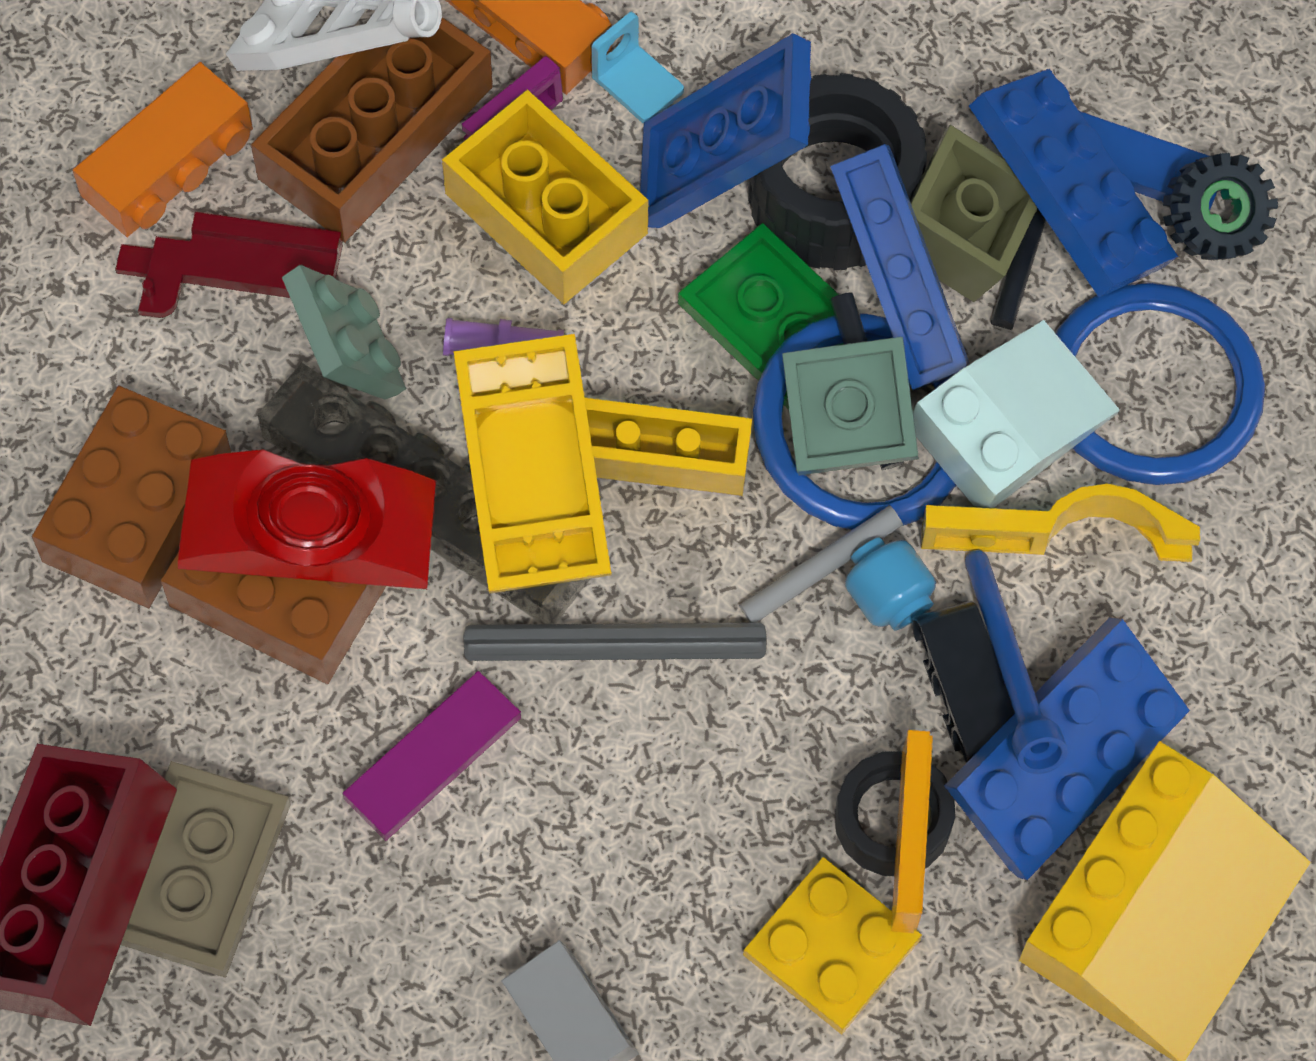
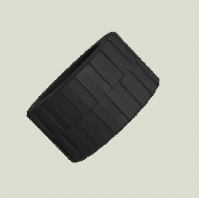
[748,73,927,270]

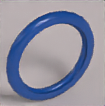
[1055,283,1265,485]
[753,313,957,530]

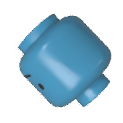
[845,537,936,631]

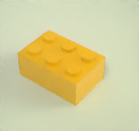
[442,89,649,305]

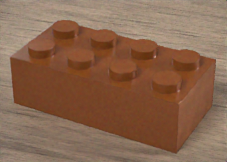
[251,17,493,243]

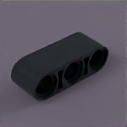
[912,601,1015,763]

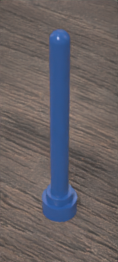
[965,550,1068,774]

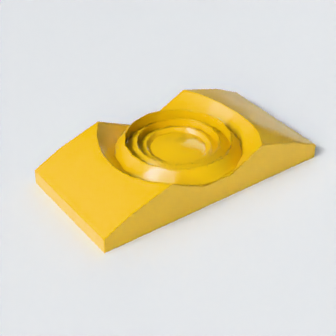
[453,334,611,594]

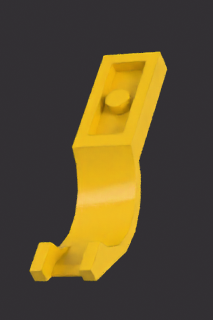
[921,483,1200,562]

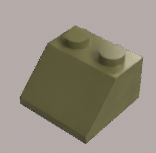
[910,124,1037,302]

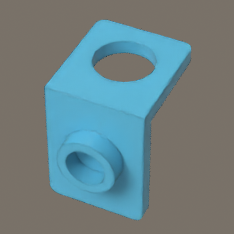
[592,11,684,123]

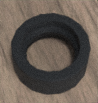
[835,751,956,876]

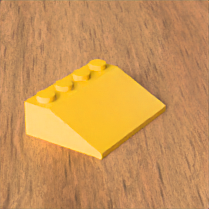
[1019,741,1311,1061]

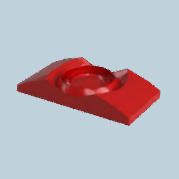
[177,449,436,590]

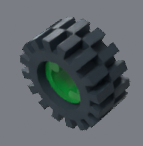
[1163,153,1278,261]

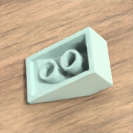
[913,320,1120,508]

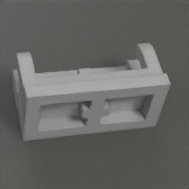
[501,940,639,1061]

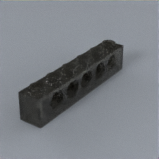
[257,362,590,624]

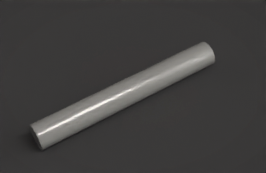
[739,505,903,623]

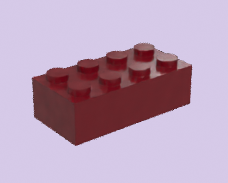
[0,743,177,1026]

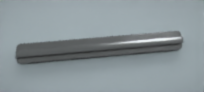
[464,623,767,661]

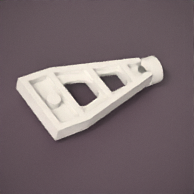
[226,0,442,71]

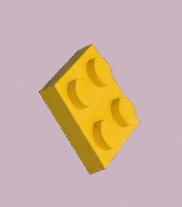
[743,857,922,1035]

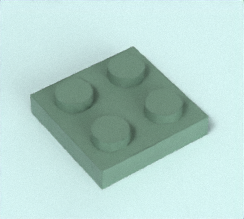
[282,265,406,400]
[782,337,919,475]

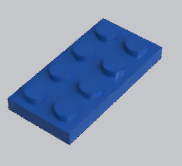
[640,33,811,228]
[969,68,1178,298]
[944,618,1190,880]

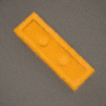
[891,730,933,933]

